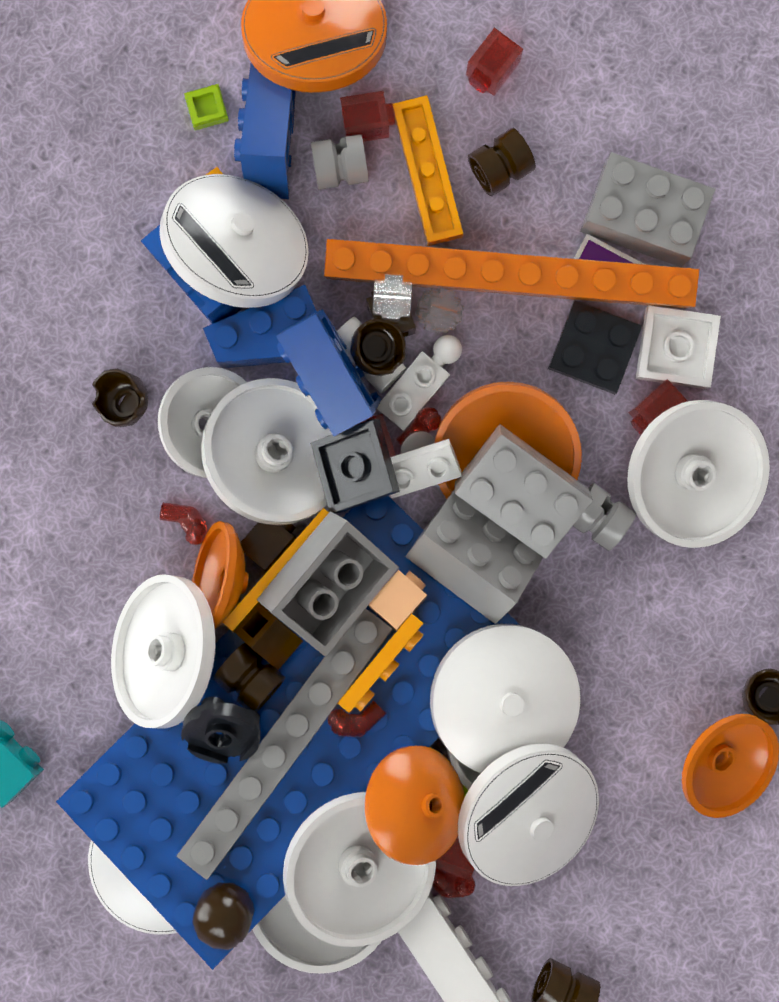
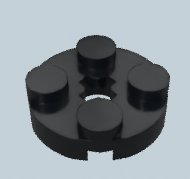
[181,697,261,764]

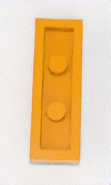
[337,613,424,713]

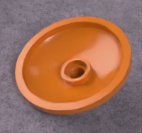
[192,521,248,629]
[682,714,779,818]
[365,746,465,865]

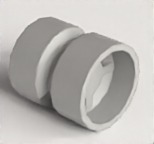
[311,134,369,190]
[573,483,636,551]

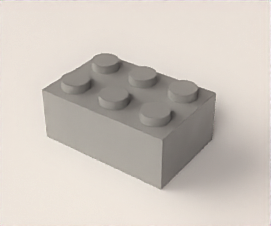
[580,152,715,267]
[455,424,593,559]
[405,489,543,624]
[257,511,399,657]

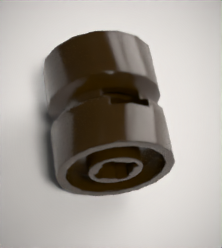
[468,128,536,196]
[213,643,286,712]
[531,958,601,1002]

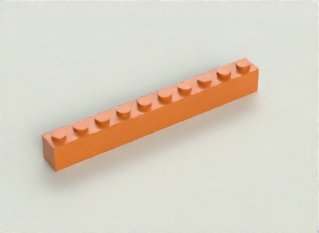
[324,239,700,309]

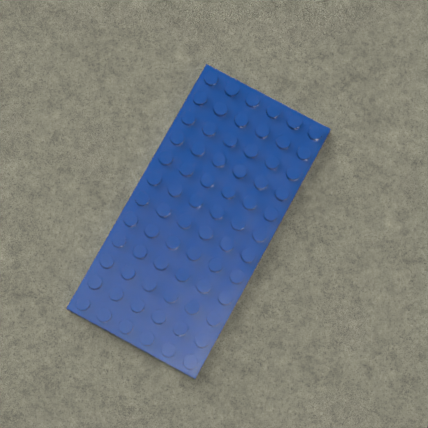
[56,496,521,970]

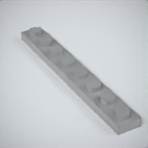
[177,608,393,880]

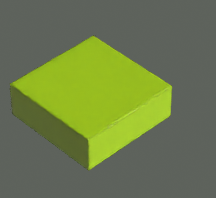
[184,84,229,131]

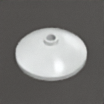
[158,367,247,478]

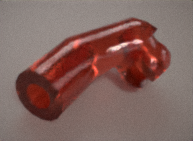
[396,407,442,446]
[160,502,208,545]
[328,700,386,737]
[432,864,476,898]

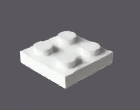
[635,305,721,389]

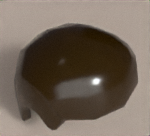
[350,319,406,376]
[92,368,149,427]
[742,669,779,725]
[193,882,255,950]

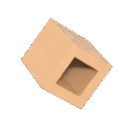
[368,570,427,631]

